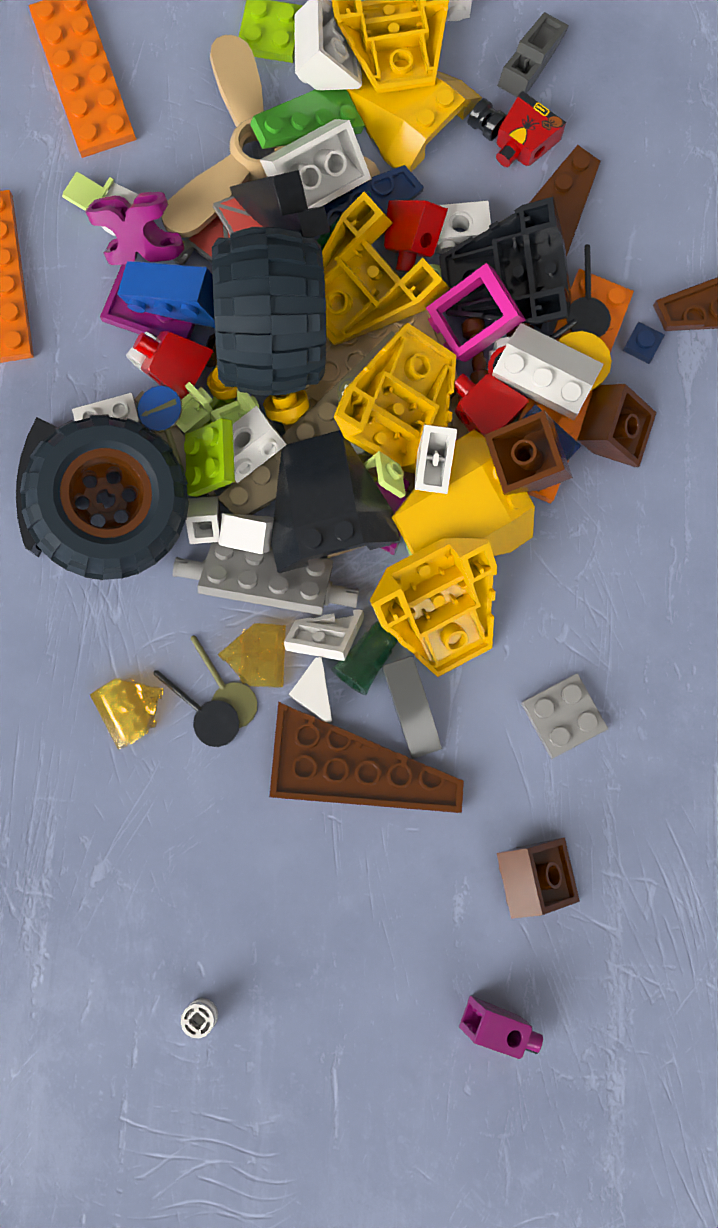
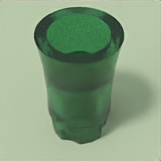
[331,621,398,695]

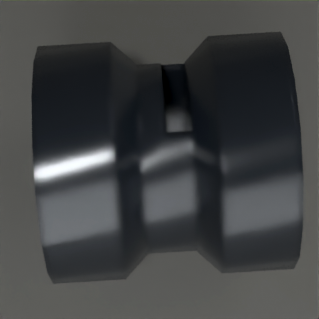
[467,98,507,141]

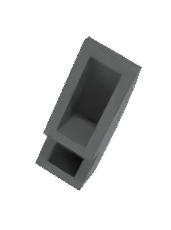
[497,12,569,97]
[382,656,442,759]

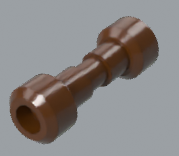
[461,318,488,384]

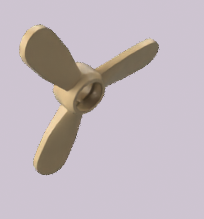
[161,35,380,238]

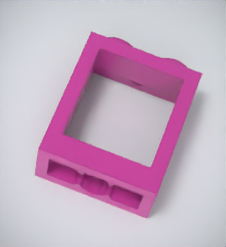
[426,263,526,362]

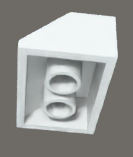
[294,0,362,90]
[260,119,372,209]
[492,323,604,420]

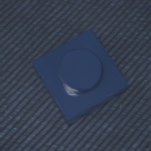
[623,321,665,364]

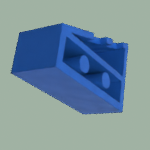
[117,261,215,328]

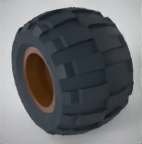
[212,227,326,396]
[20,414,189,580]

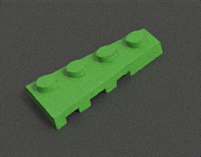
[250,89,365,149]

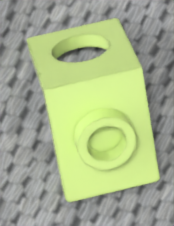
[62,172,114,210]
[363,451,406,498]

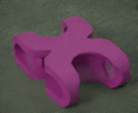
[85,192,185,265]

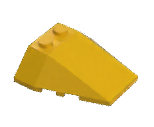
[331,0,449,94]
[346,66,482,172]
[334,322,456,474]
[392,429,535,556]
[370,538,497,677]

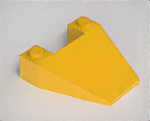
[322,192,450,346]

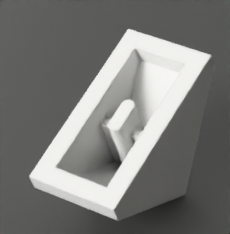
[415,424,457,494]
[219,513,274,554]
[289,657,332,723]

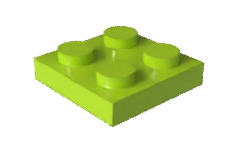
[239,0,303,63]
[184,418,235,497]

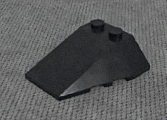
[439,197,571,324]
[271,430,401,573]

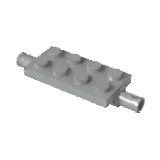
[173,542,359,615]

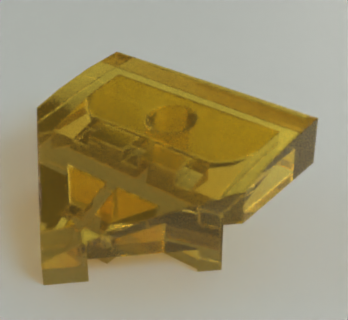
[217,623,286,688]
[89,678,164,750]

